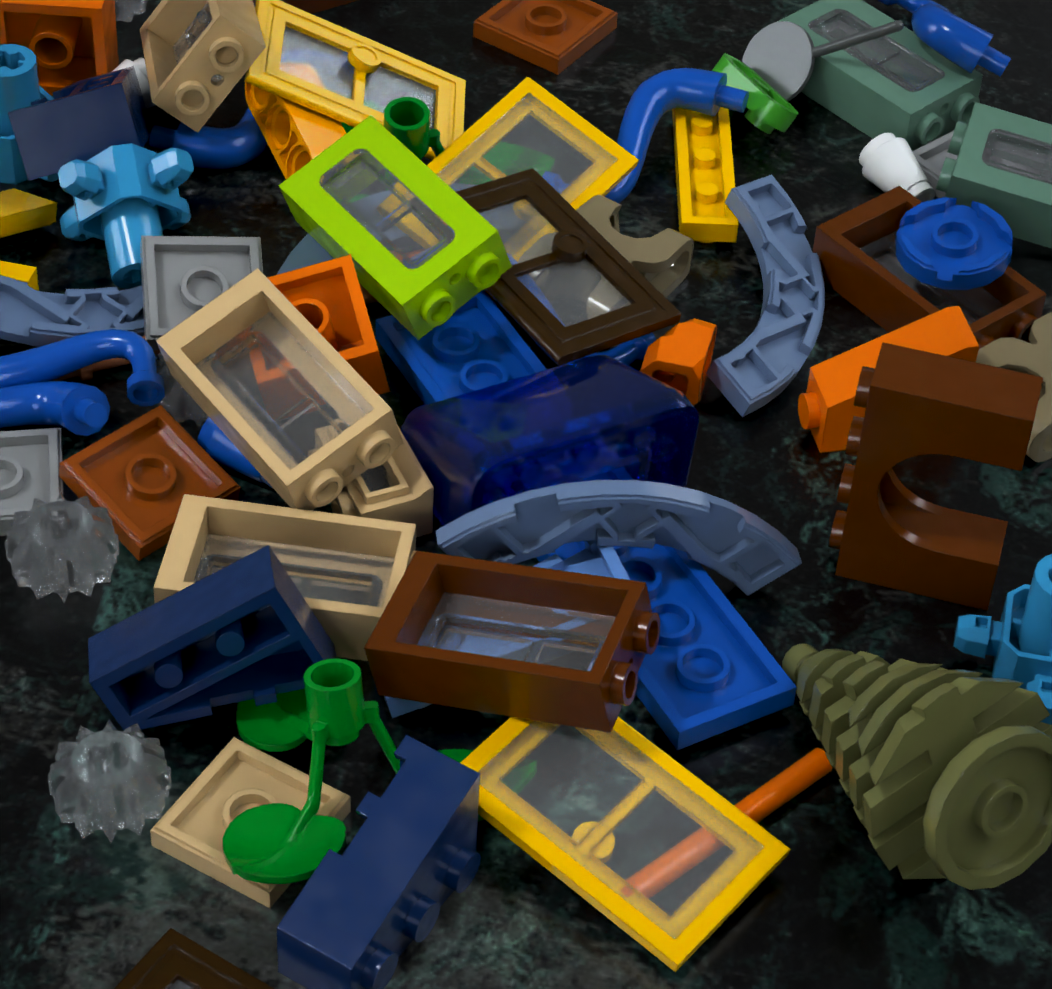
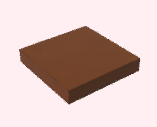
[473,0,618,75]
[59,405,241,561]

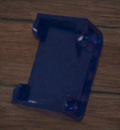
[400,355,699,526]

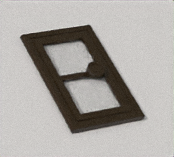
[411,168,682,365]

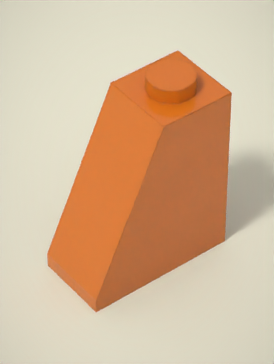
[798,306,979,453]

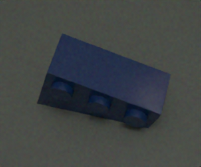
[8,66,152,181]
[88,545,337,733]
[277,735,481,989]

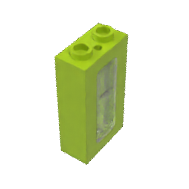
[278,115,512,340]

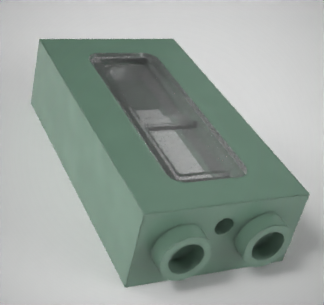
[777,0,983,151]
[936,102,1052,249]

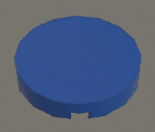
[895,197,1013,290]

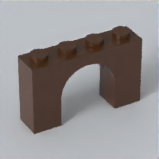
[828,342,1044,611]

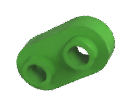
[712,53,798,134]

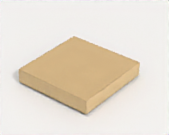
[150,737,351,908]

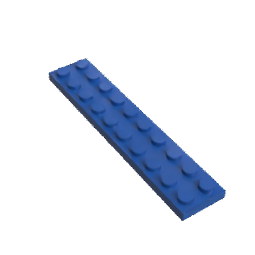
[376,289,797,750]

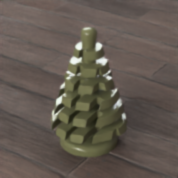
[782,644,1052,890]

